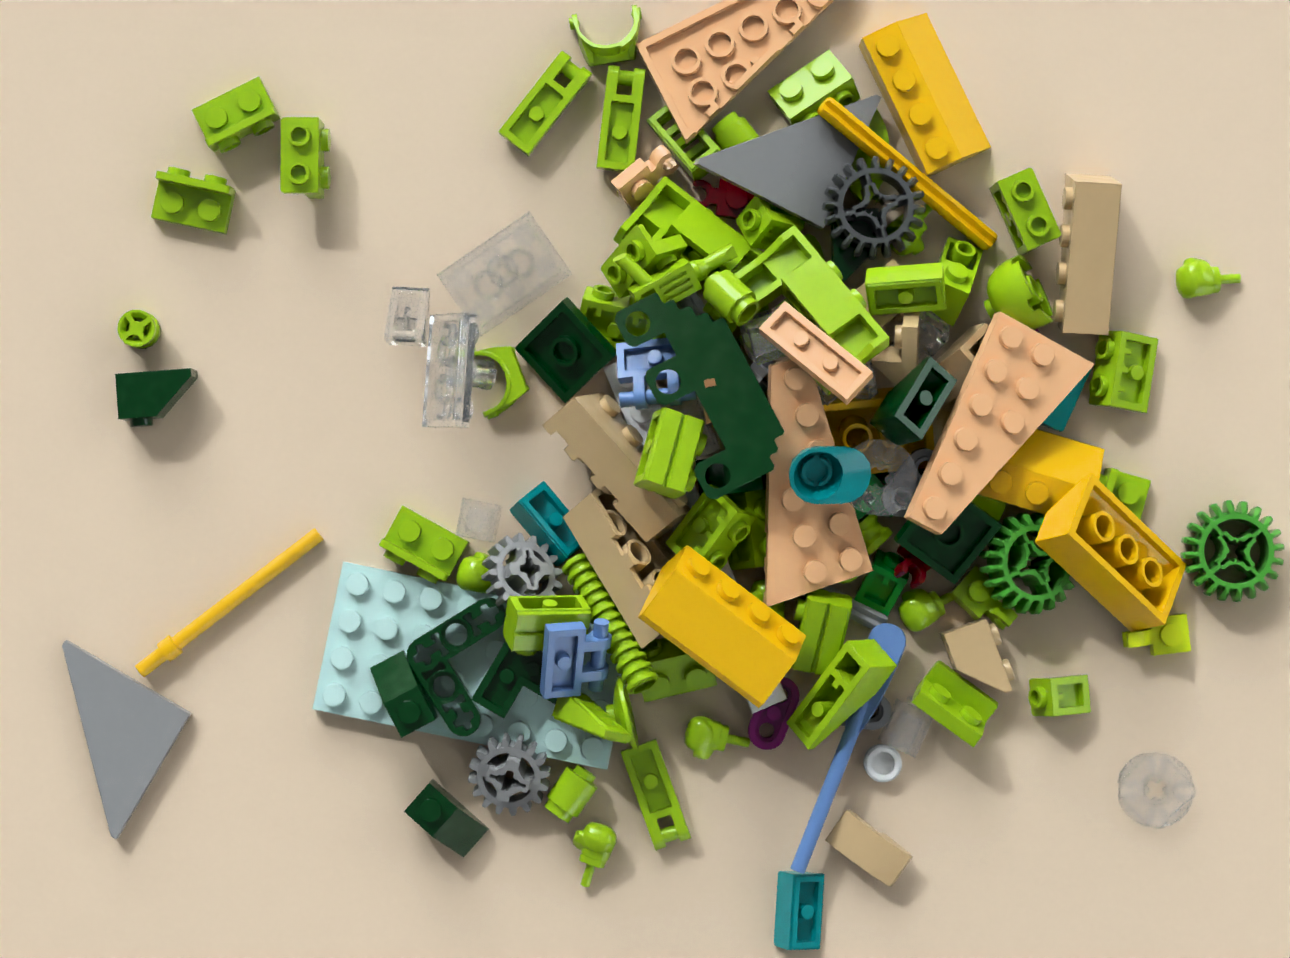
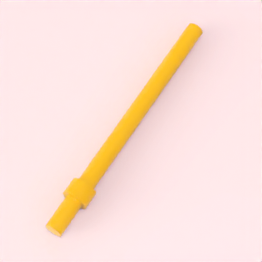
[135,528,324,677]

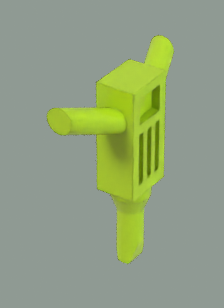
[613,243,738,339]

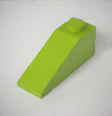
[786,639,897,750]

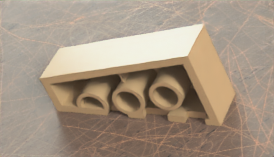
[1052,173,1122,335]
[542,392,690,543]
[563,488,672,649]

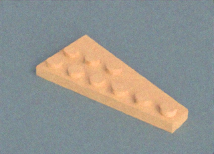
[636,0,834,145]
[904,312,1095,535]
[763,358,873,606]

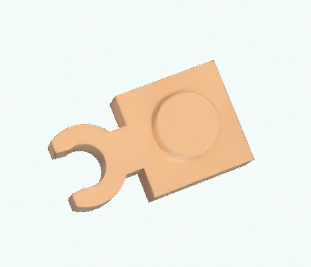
[611,145,679,210]

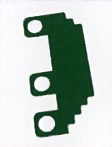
[615,293,784,499]

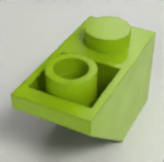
[920,236,983,326]

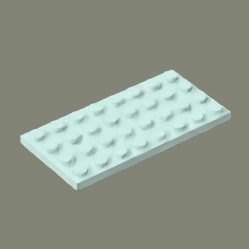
[313,562,631,770]

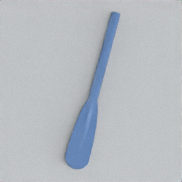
[790,623,906,874]

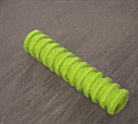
[562,553,659,694]

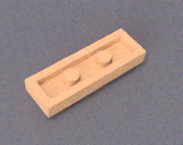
[759,301,873,405]

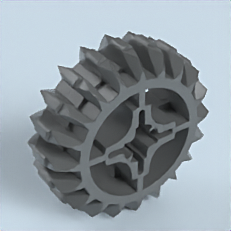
[822,156,926,260]

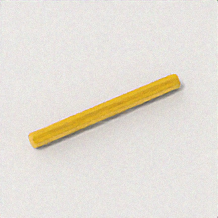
[817,97,998,250]

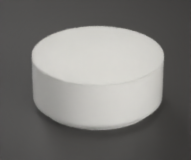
[863,744,902,782]

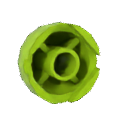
[984,254,1053,330]

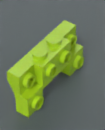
[613,176,763,332]
[734,225,890,396]

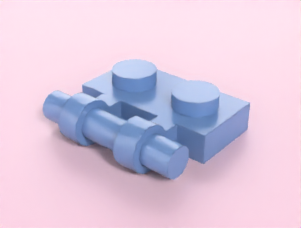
[616,338,697,410]
[540,618,612,699]

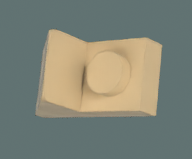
[871,312,920,385]

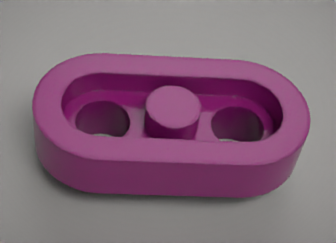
[748,677,800,750]

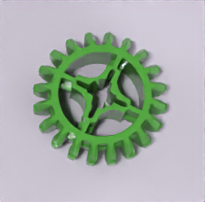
[1180,500,1284,602]
[978,512,1075,614]

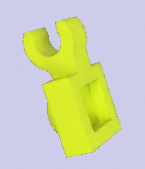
[1122,613,1191,656]

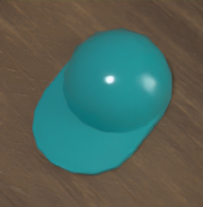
[788,446,871,504]

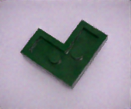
[471,641,557,719]

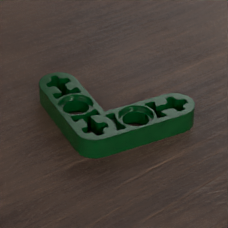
[407,597,506,736]

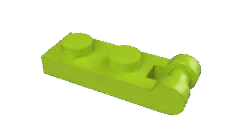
[498,51,593,156]
[596,65,646,172]
[621,738,691,851]

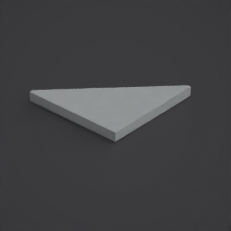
[694,95,881,229]
[62,640,192,839]

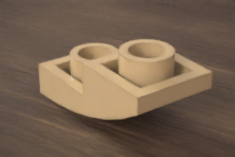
[825,810,913,887]

